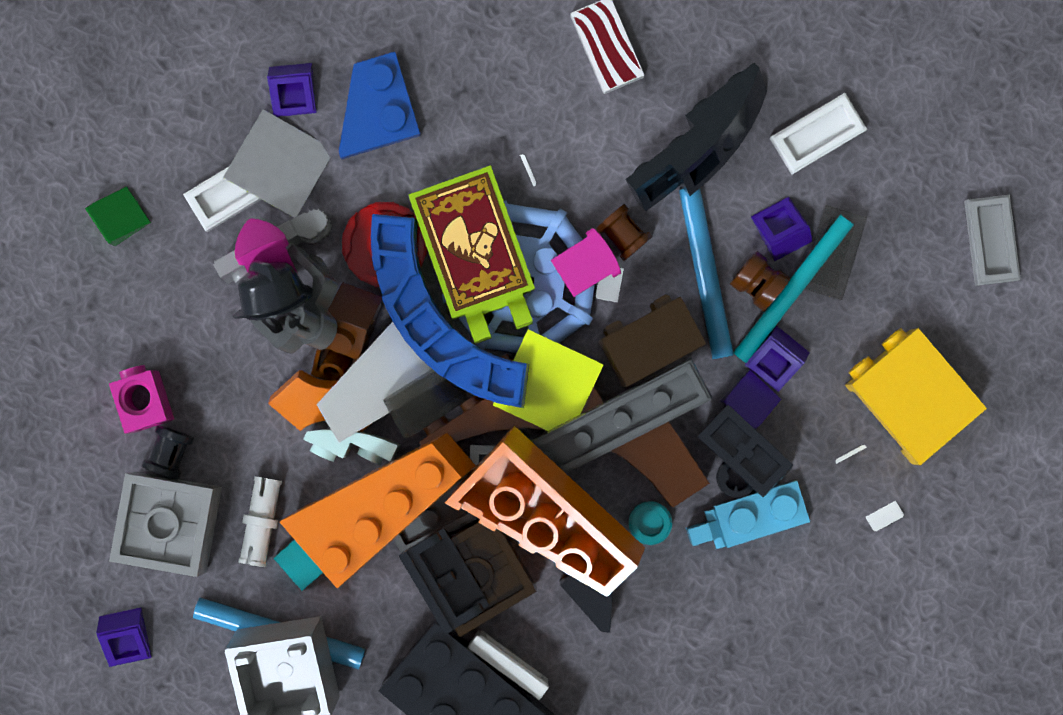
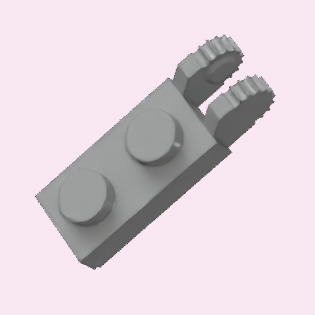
[213,209,332,285]

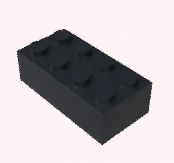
[378,619,555,715]

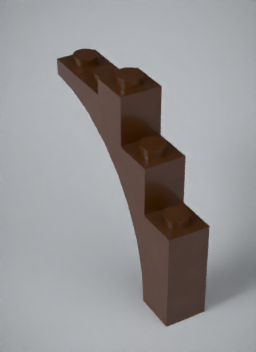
[419,353,710,508]

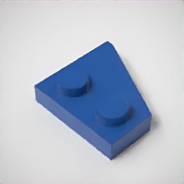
[339,52,421,159]

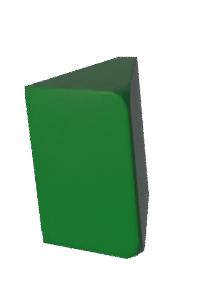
[85,186,151,246]

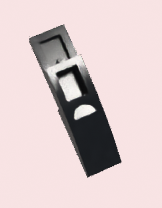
[625,63,767,211]

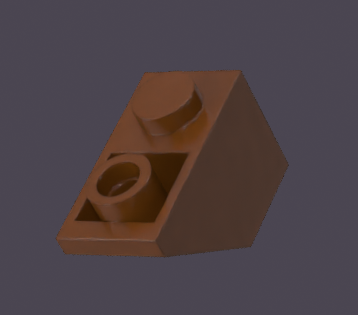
[311,282,382,381]

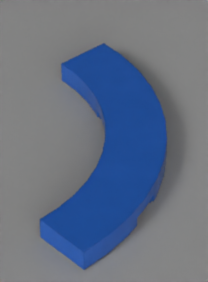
[371,214,529,408]

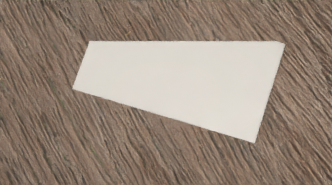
[316,322,446,443]

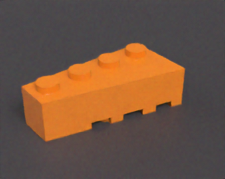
[445,426,645,596]
[279,433,476,588]

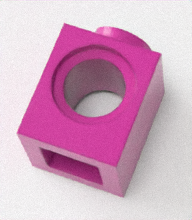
[109,365,175,434]

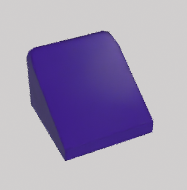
[267,63,317,117]
[751,197,812,261]
[745,326,810,392]
[720,370,782,430]
[96,607,152,667]

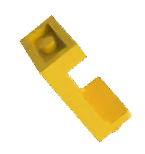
[845,328,987,465]

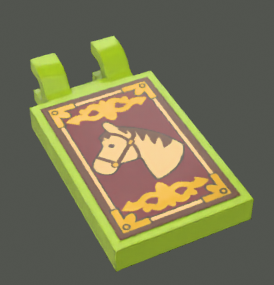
[408,165,535,344]

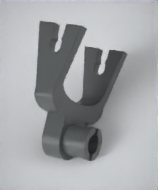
[250,244,338,354]

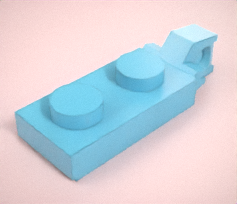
[686,480,810,549]

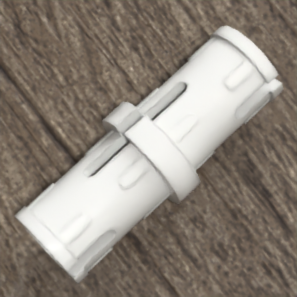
[238,476,282,567]

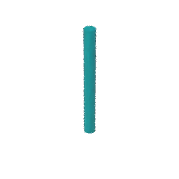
[733,215,854,363]

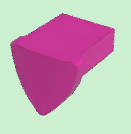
[235,218,299,276]
[551,228,621,297]

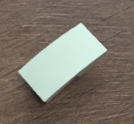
[303,429,401,465]

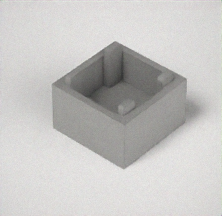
[109,472,222,577]
[224,616,340,715]

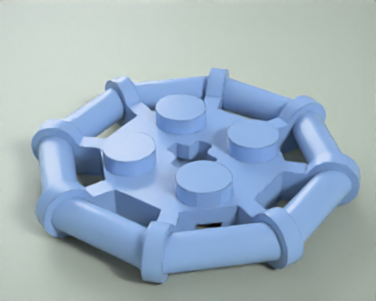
[441,200,595,353]

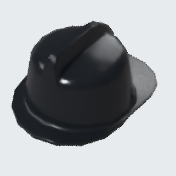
[232,260,313,321]

